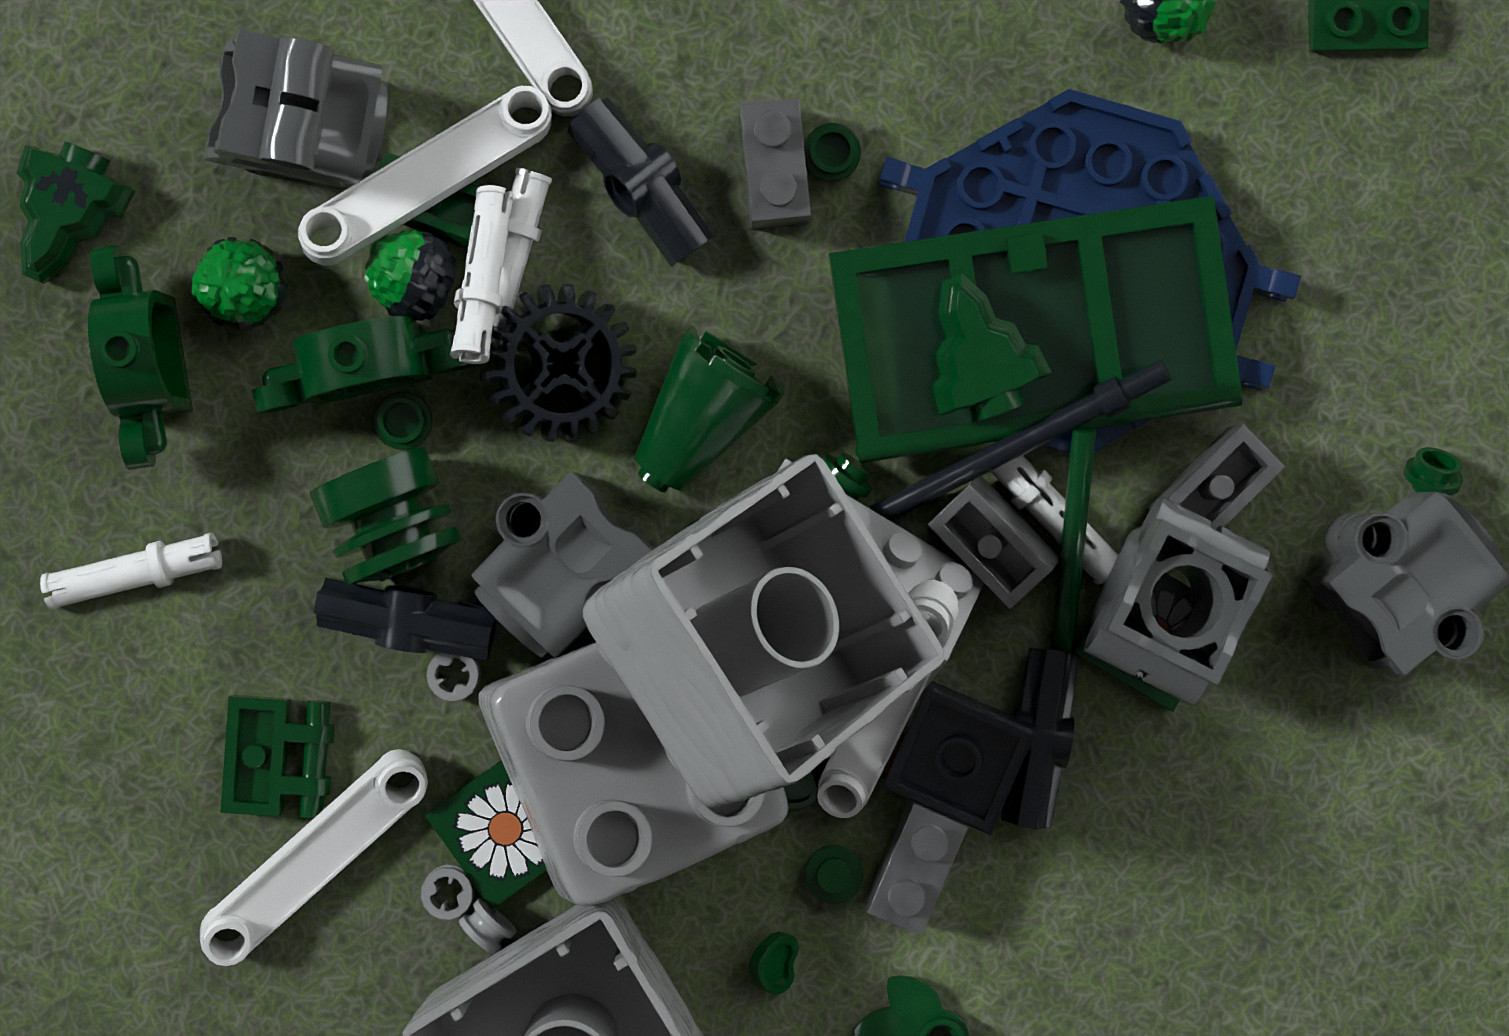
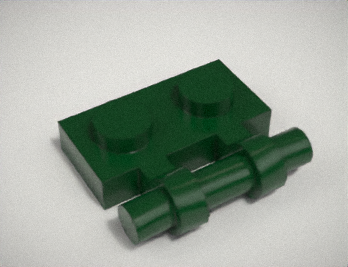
[220,695,335,818]

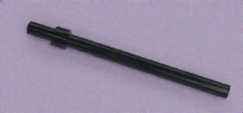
[867,359,1172,521]

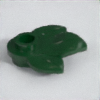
[853,975,969,1036]

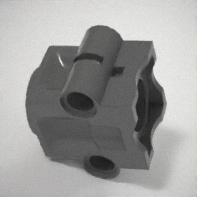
[203,28,388,189]
[471,471,655,658]
[1301,492,1509,676]
[1084,496,1273,705]

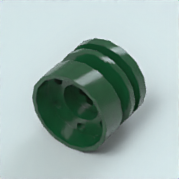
[309,447,463,586]

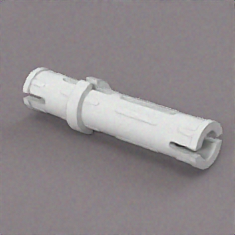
[491,168,552,344]
[450,185,514,364]
[990,455,1118,585]
[40,533,222,610]

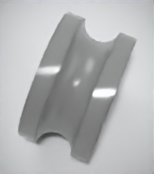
[426,652,481,701]
[421,864,475,920]
[459,898,517,955]

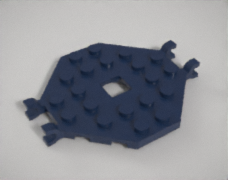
[857,89,1301,454]

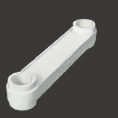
[473,0,593,117]
[298,85,552,266]
[817,580,959,818]
[200,749,428,966]

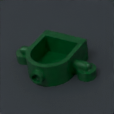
[88,245,193,470]
[252,316,477,414]

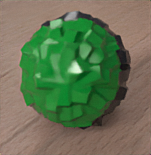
[1120,0,1216,44]
[364,230,456,321]
[190,237,288,331]

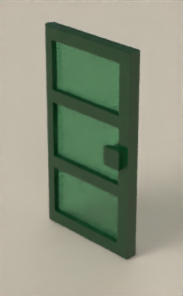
[828,196,1243,463]

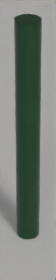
[1051,426,1096,654]

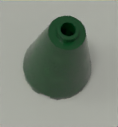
[634,326,785,493]

